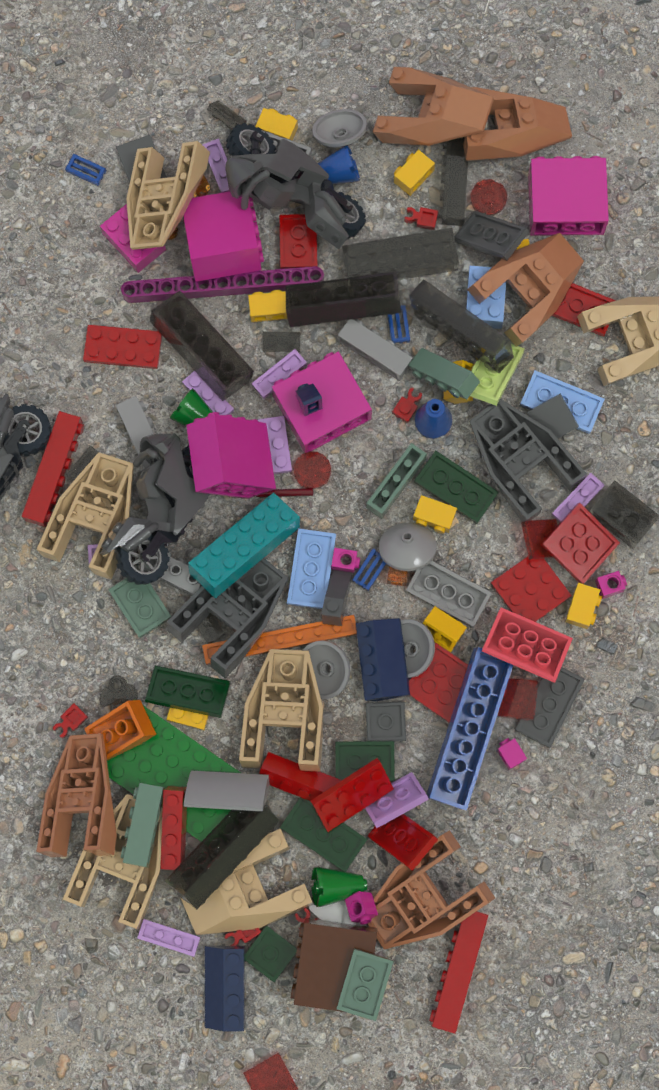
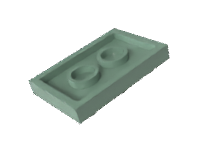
[109,578,172,638]
[337,948,394,1021]

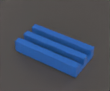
[65,154,107,186]
[387,305,410,344]
[352,548,386,591]

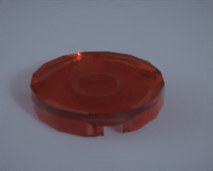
[470,179,507,216]
[293,451,331,489]

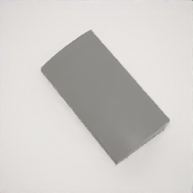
[406,560,493,627]
[184,771,270,811]

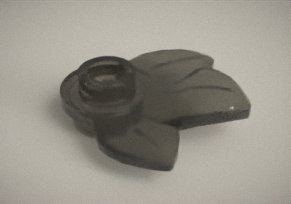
[100,675,138,709]

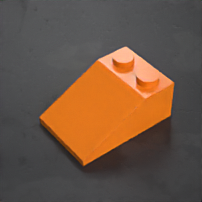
[84,700,157,760]

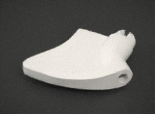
[309,901,356,925]

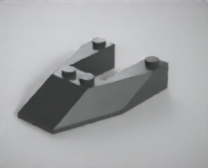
[469,399,587,525]
[167,558,288,679]

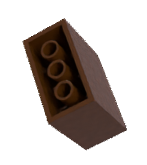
[290,918,378,1012]

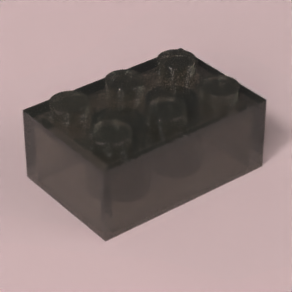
[589,480,659,550]

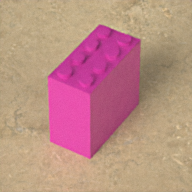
[528,156,609,236]
[183,191,264,282]
[272,351,372,454]
[186,412,276,499]

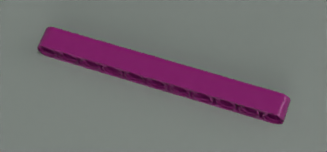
[121,266,324,303]

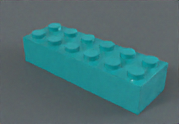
[188,492,300,598]

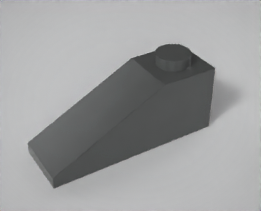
[321,570,352,626]

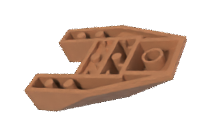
[373,67,494,146]
[463,87,572,161]
[467,233,584,347]
[36,733,117,857]
[368,830,495,949]

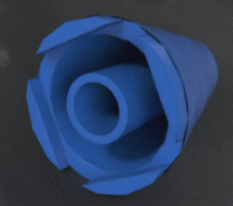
[318,145,360,184]
[415,399,452,439]

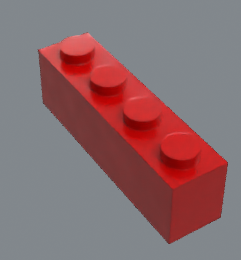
[259,752,342,801]
[161,786,187,870]

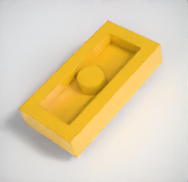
[166,708,209,731]

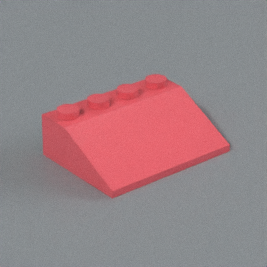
[482,607,573,683]

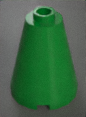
[170,388,213,426]
[311,867,367,907]

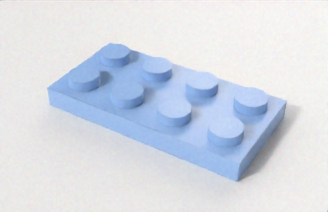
[520,370,605,434]
[287,528,336,609]

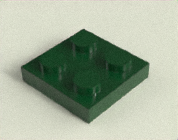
[245,925,297,983]

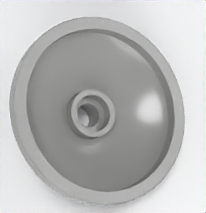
[312,109,367,148]
[379,523,437,571]
[401,619,435,678]
[302,640,350,699]

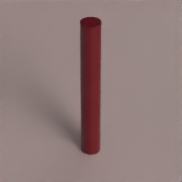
[256,488,313,497]

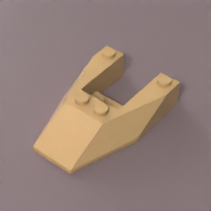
[126,141,210,250]
[577,296,659,386]
[37,452,134,580]
[239,649,323,772]
[63,794,163,929]
[181,828,313,935]

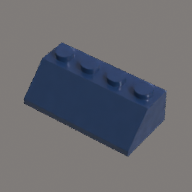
[356,618,410,702]
[205,946,245,1031]

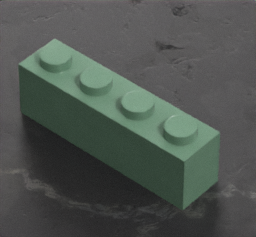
[408,348,480,400]
[366,443,427,519]
[121,783,165,868]

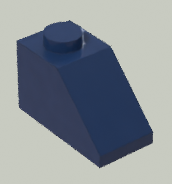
[295,383,323,416]

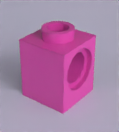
[331,548,360,574]
[595,571,627,599]
[497,738,527,770]
[345,891,378,925]

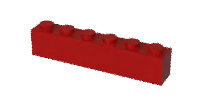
[21,411,84,527]
[429,911,489,1034]

